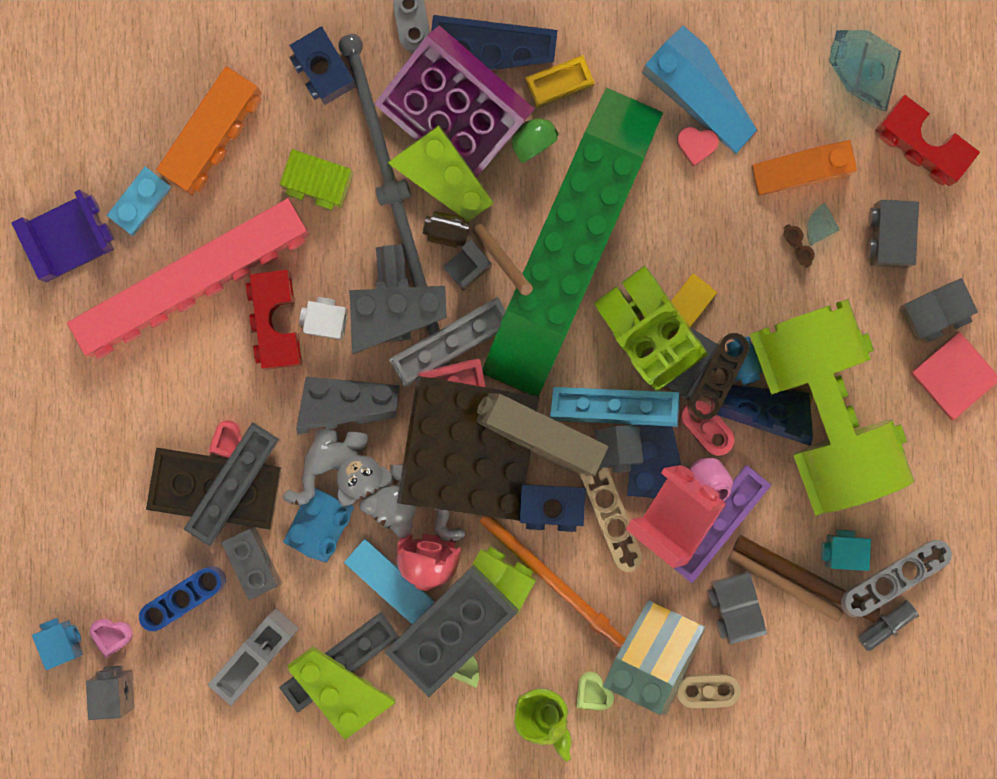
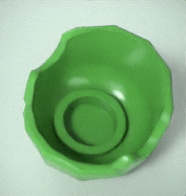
[512,118,559,163]

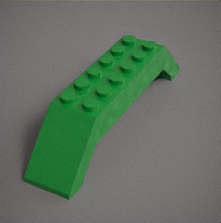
[482,87,663,396]

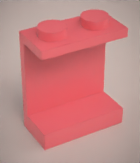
[626,465,726,568]

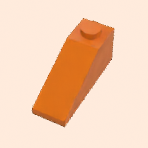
[752,140,857,196]

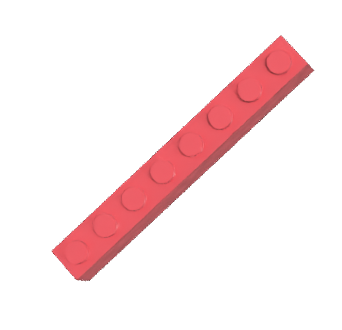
[67,198,310,359]

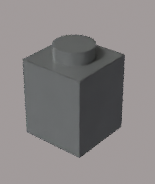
[595,425,643,473]

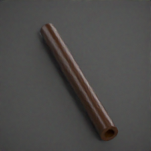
[733,535,881,623]

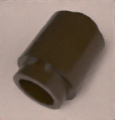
[423,211,470,248]

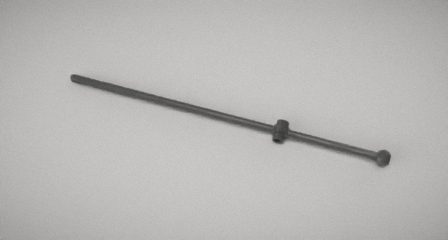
[339,34,450,368]

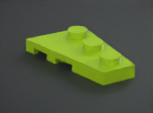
[388,125,494,222]
[287,646,396,740]

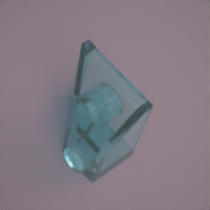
[829,30,901,111]

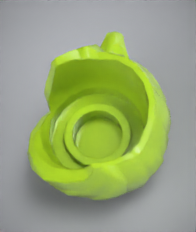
[514,688,572,762]

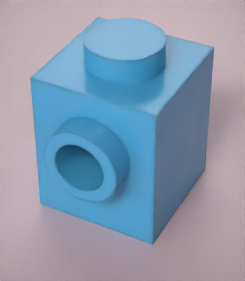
[32,618,83,670]

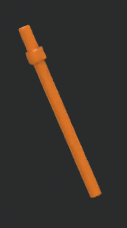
[479,516,626,649]

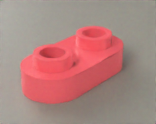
[681,400,734,456]

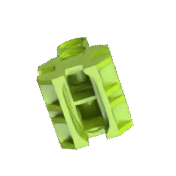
[594,265,709,391]

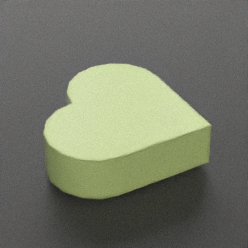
[576,671,614,710]

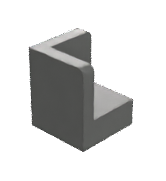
[444,239,492,291]

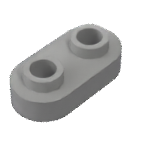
[393,0,430,53]

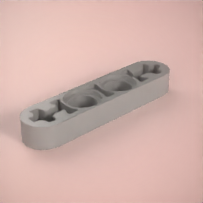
[841,540,952,617]

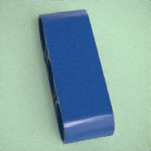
[139,566,226,631]

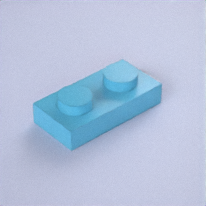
[106,167,172,236]

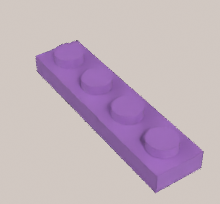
[674,465,771,583]

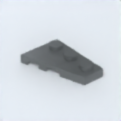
[349,286,447,354]
[296,376,400,435]

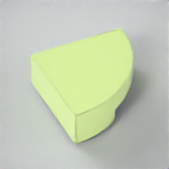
[451,655,479,688]

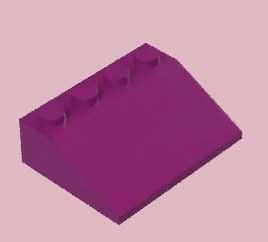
[374,25,535,178]

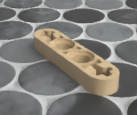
[579,468,643,572]

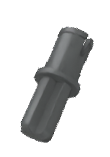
[858,600,919,651]

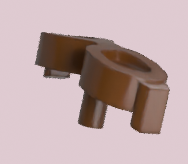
[783,224,815,268]

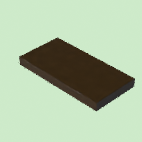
[146,448,282,530]

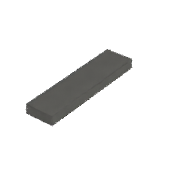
[184,422,280,546]
[279,611,400,713]

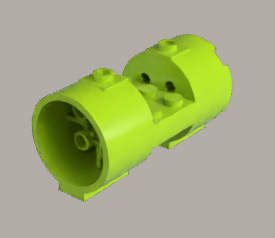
[750,299,915,516]

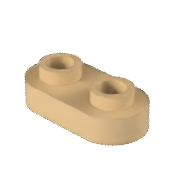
[676,674,741,708]

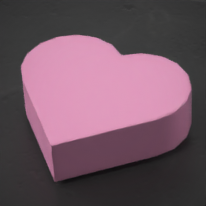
[90,619,133,658]

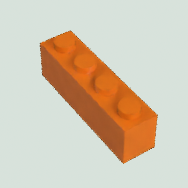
[156,66,262,196]

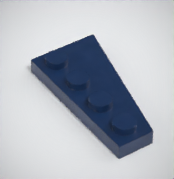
[431,15,558,70]

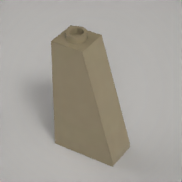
[476,393,609,476]

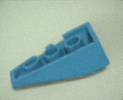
[642,26,757,154]

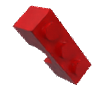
[875,95,980,187]
[246,270,303,370]

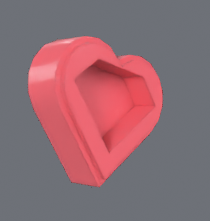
[677,127,719,167]
[209,420,242,458]

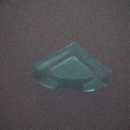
[807,203,840,246]

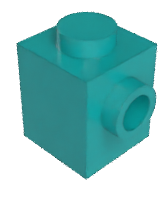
[821,530,871,571]

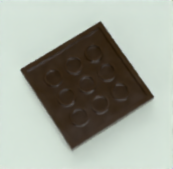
[397,376,539,521]

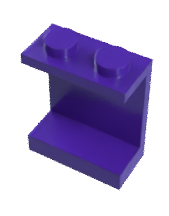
[11,190,114,282]

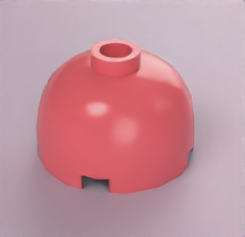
[396,534,461,591]

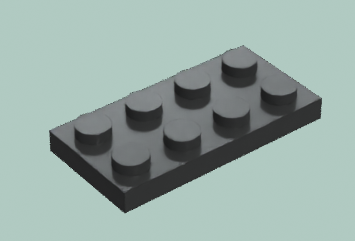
[384,564,519,697]

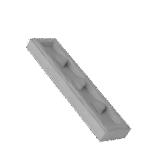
[389,297,506,387]

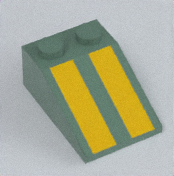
[603,600,706,715]

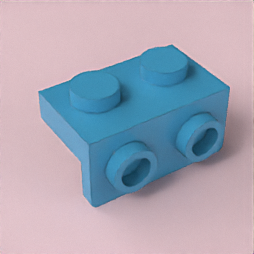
[283,487,354,562]

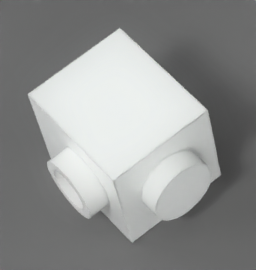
[299,297,348,340]

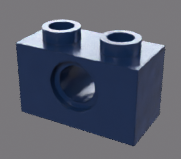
[289,26,356,106]
[520,484,586,532]

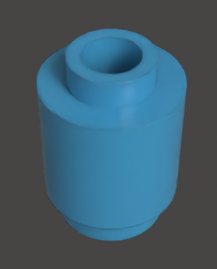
[726,337,763,385]

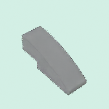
[208,608,299,706]

